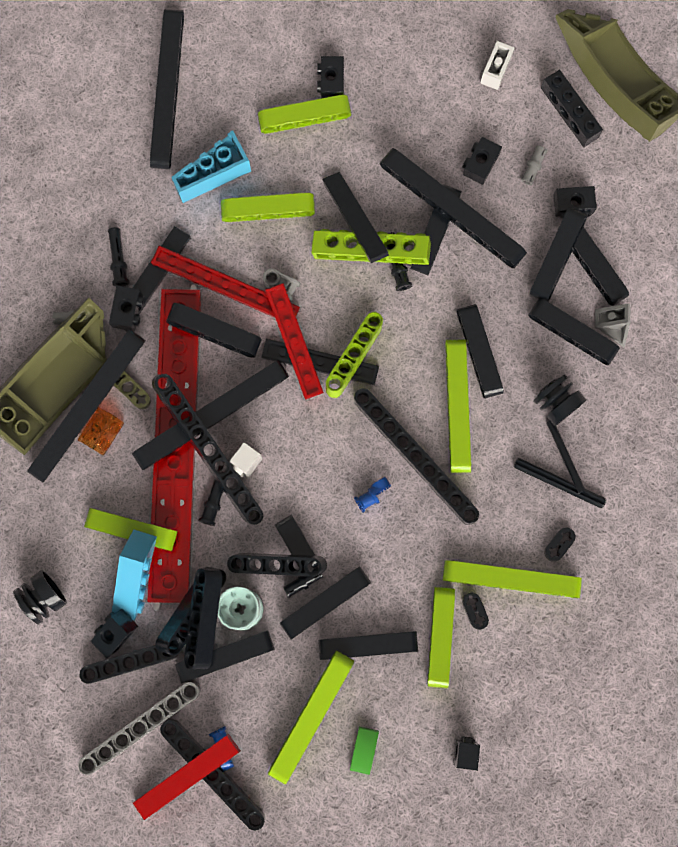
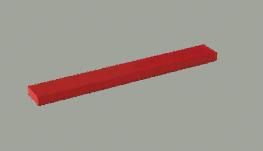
[151,245,300,318]

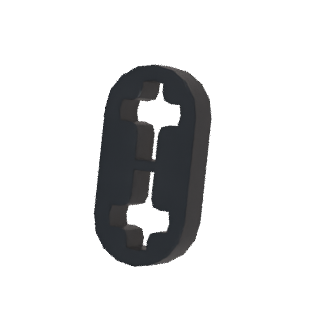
[544,528,576,562]
[462,593,489,630]

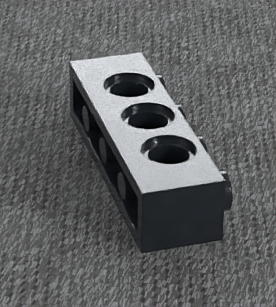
[541,69,603,148]

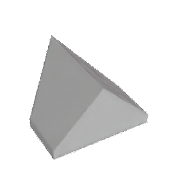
[595,303,630,347]

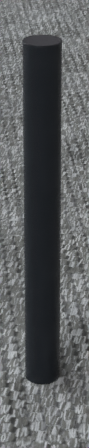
[547,421,586,494]

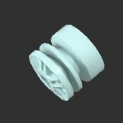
[218,586,264,631]

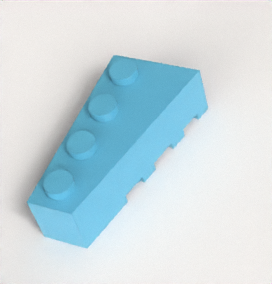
[171,130,251,203]
[112,530,157,621]

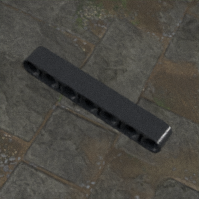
[160,719,266,831]

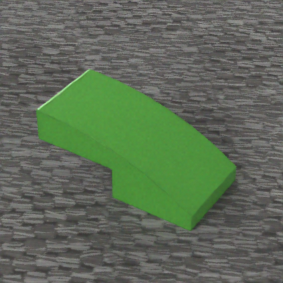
[350,726,379,775]

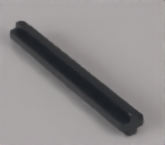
[514,458,607,508]

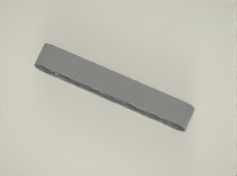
[78,682,201,775]

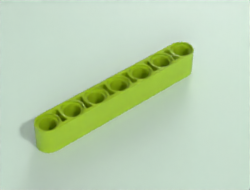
[445,339,471,473]
[442,560,582,598]
[267,651,354,785]

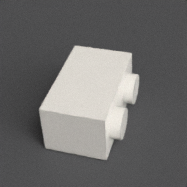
[481,41,514,90]
[230,443,262,478]

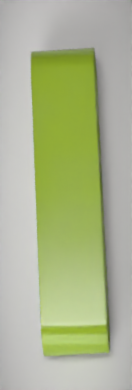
[257,95,352,134]
[221,193,315,222]
[325,312,383,398]
[84,508,178,551]
[427,587,455,688]

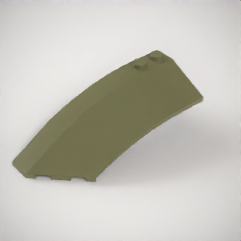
[555,9,678,142]
[0,298,107,455]

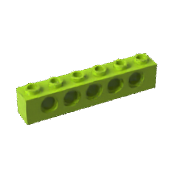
[311,229,431,265]

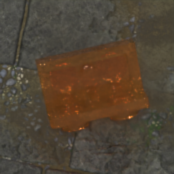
[78,407,124,456]

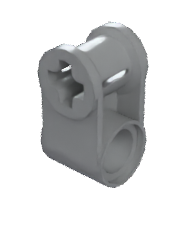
[263,268,301,301]

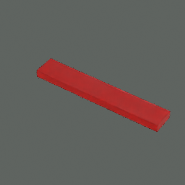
[265,283,324,400]
[133,734,241,820]

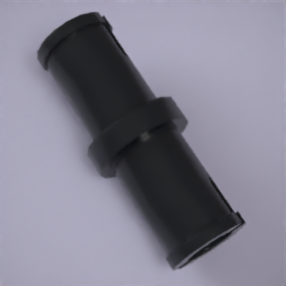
[283,566,324,598]

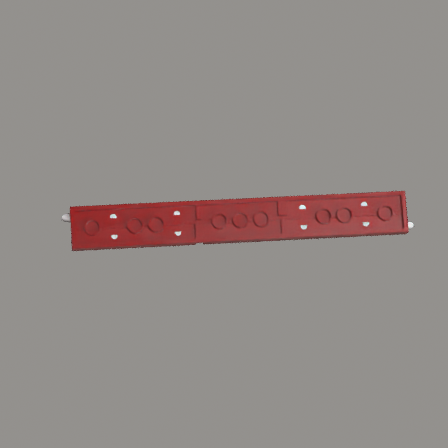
[147,284,201,611]

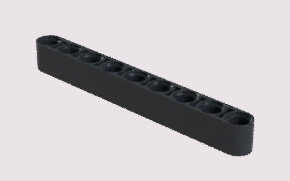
[150,9,184,169]
[379,148,527,268]
[27,329,146,483]
[132,360,289,470]
[152,374,264,525]
[354,388,479,525]

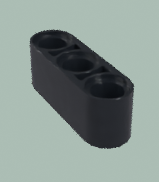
[274,514,319,568]

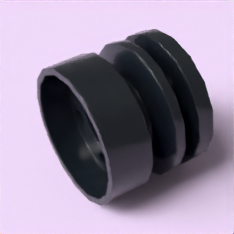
[533,374,587,426]
[13,570,67,625]

